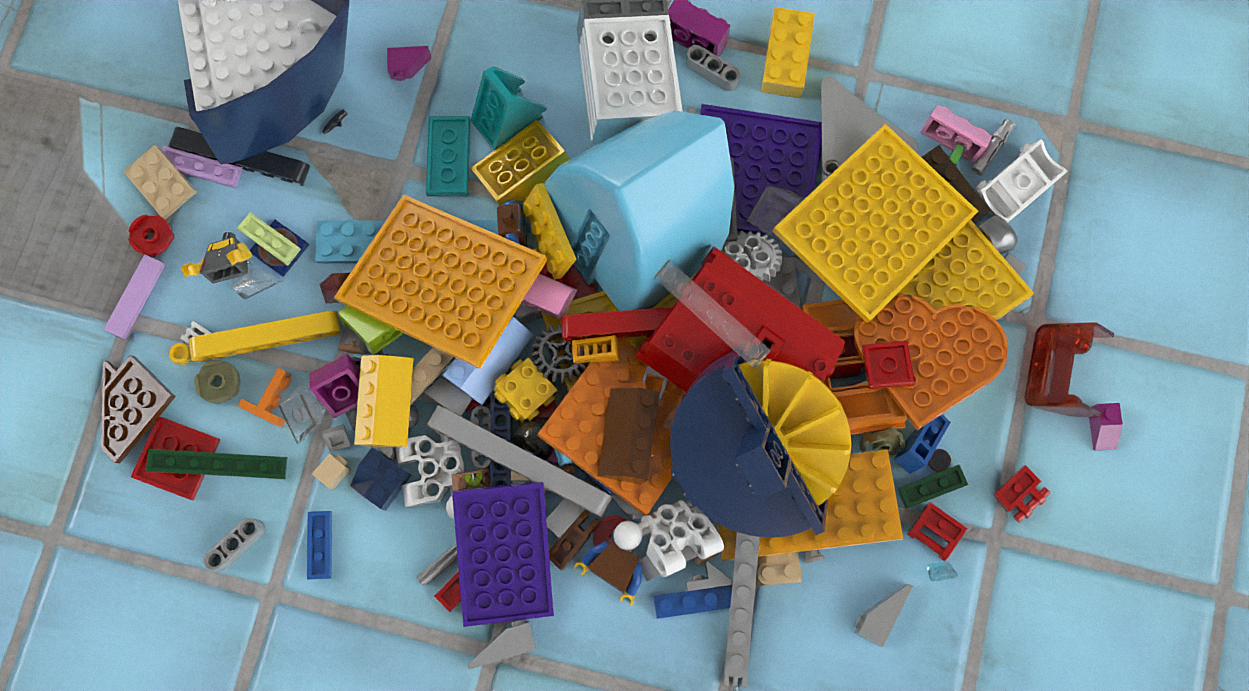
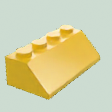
[354,355,414,447]

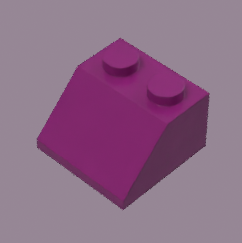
[309,353,360,418]

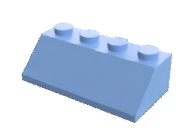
[443,317,534,405]

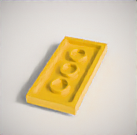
[523,183,577,280]

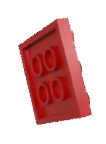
[131,416,221,501]

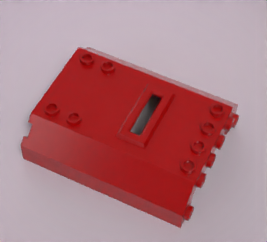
[635,246,845,393]

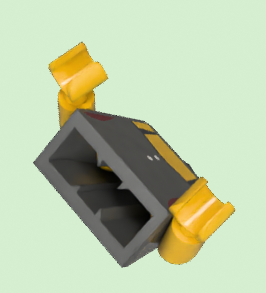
[180,232,252,284]

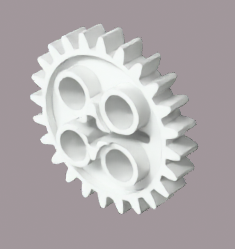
[721,231,782,282]

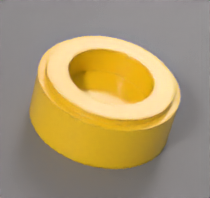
[169,343,191,365]

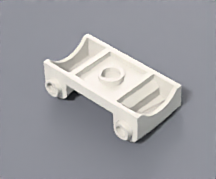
[975,139,1068,223]

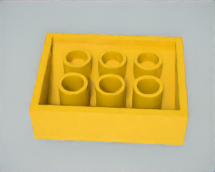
[471,120,570,206]

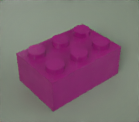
[668,0,730,57]

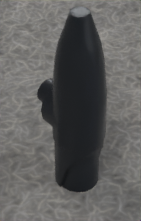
[322,109,347,134]

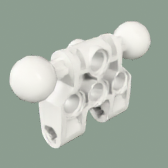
[395,408,465,520]
[613,500,724,577]

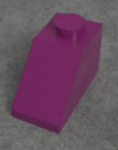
[387,46,431,81]
[1088,403,1123,451]

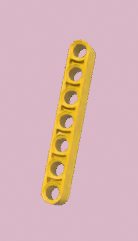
[188,311,341,362]

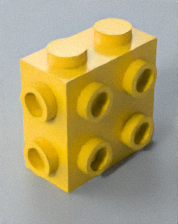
[493,358,557,422]

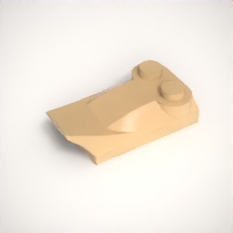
[756,552,802,586]

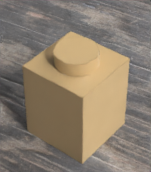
[312,453,351,490]

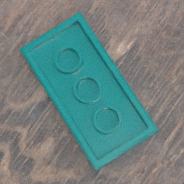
[426,116,471,196]

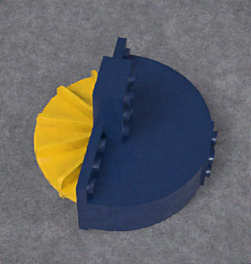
[670,346,851,537]

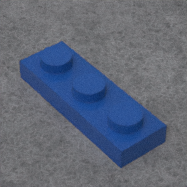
[307,511,332,580]

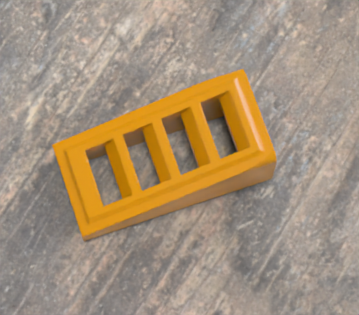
[572,335,620,363]

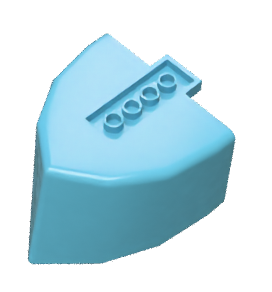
[544,110,734,311]

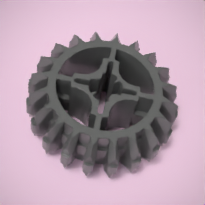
[531,324,591,383]

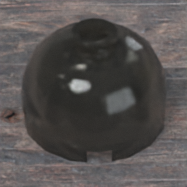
[511,419,554,460]

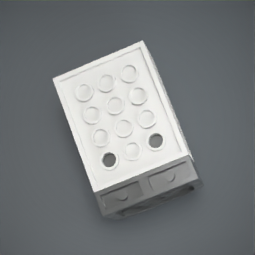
[577,0,683,146]

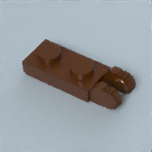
[549,510,601,571]

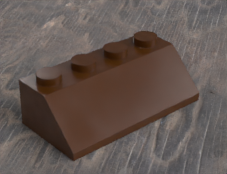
[597,387,660,484]

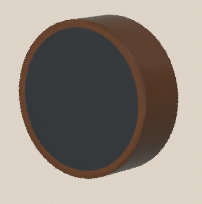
[928,449,951,471]

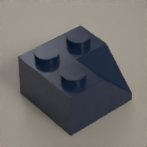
[350,447,412,511]

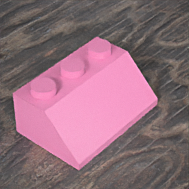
[921,105,992,163]

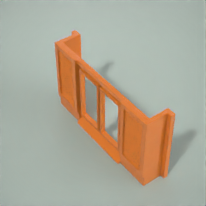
[801,299,907,435]

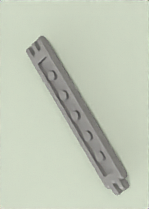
[724,532,759,688]

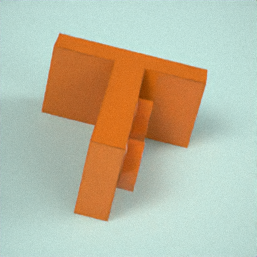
[238,367,292,428]

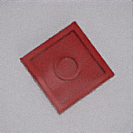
[862,341,915,389]

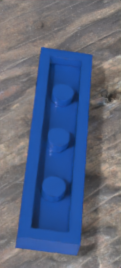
[653,585,732,619]

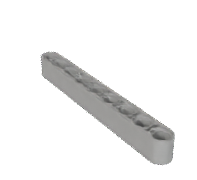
[427,406,612,517]

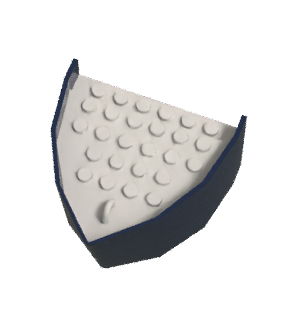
[178,0,350,165]

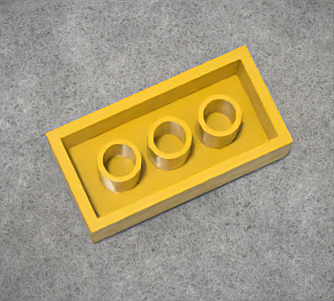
[760,7,815,98]

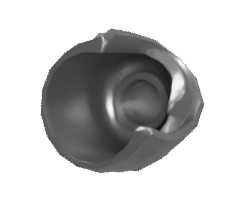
[979,215,1018,254]

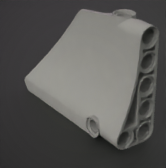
[821,76,920,182]

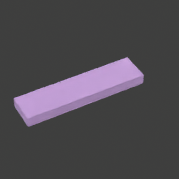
[162,146,243,189]
[103,254,166,339]

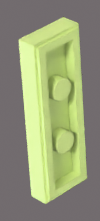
[237,212,301,266]

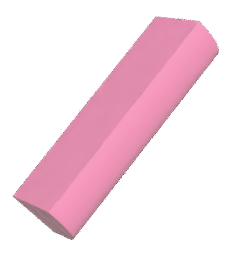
[521,274,577,320]

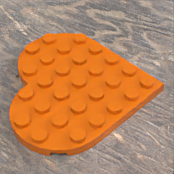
[854,293,1008,430]

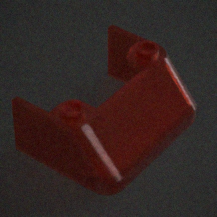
[1024,322,1114,417]

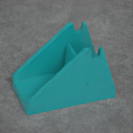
[470,66,547,150]

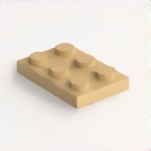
[123,144,197,219]

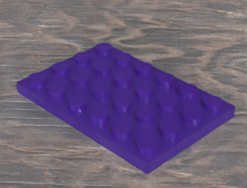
[452,482,554,627]

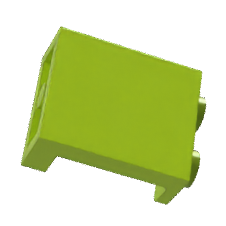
[338,306,404,355]

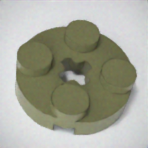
[194,360,240,404]
[859,427,905,458]

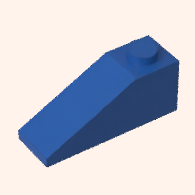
[894,414,951,474]

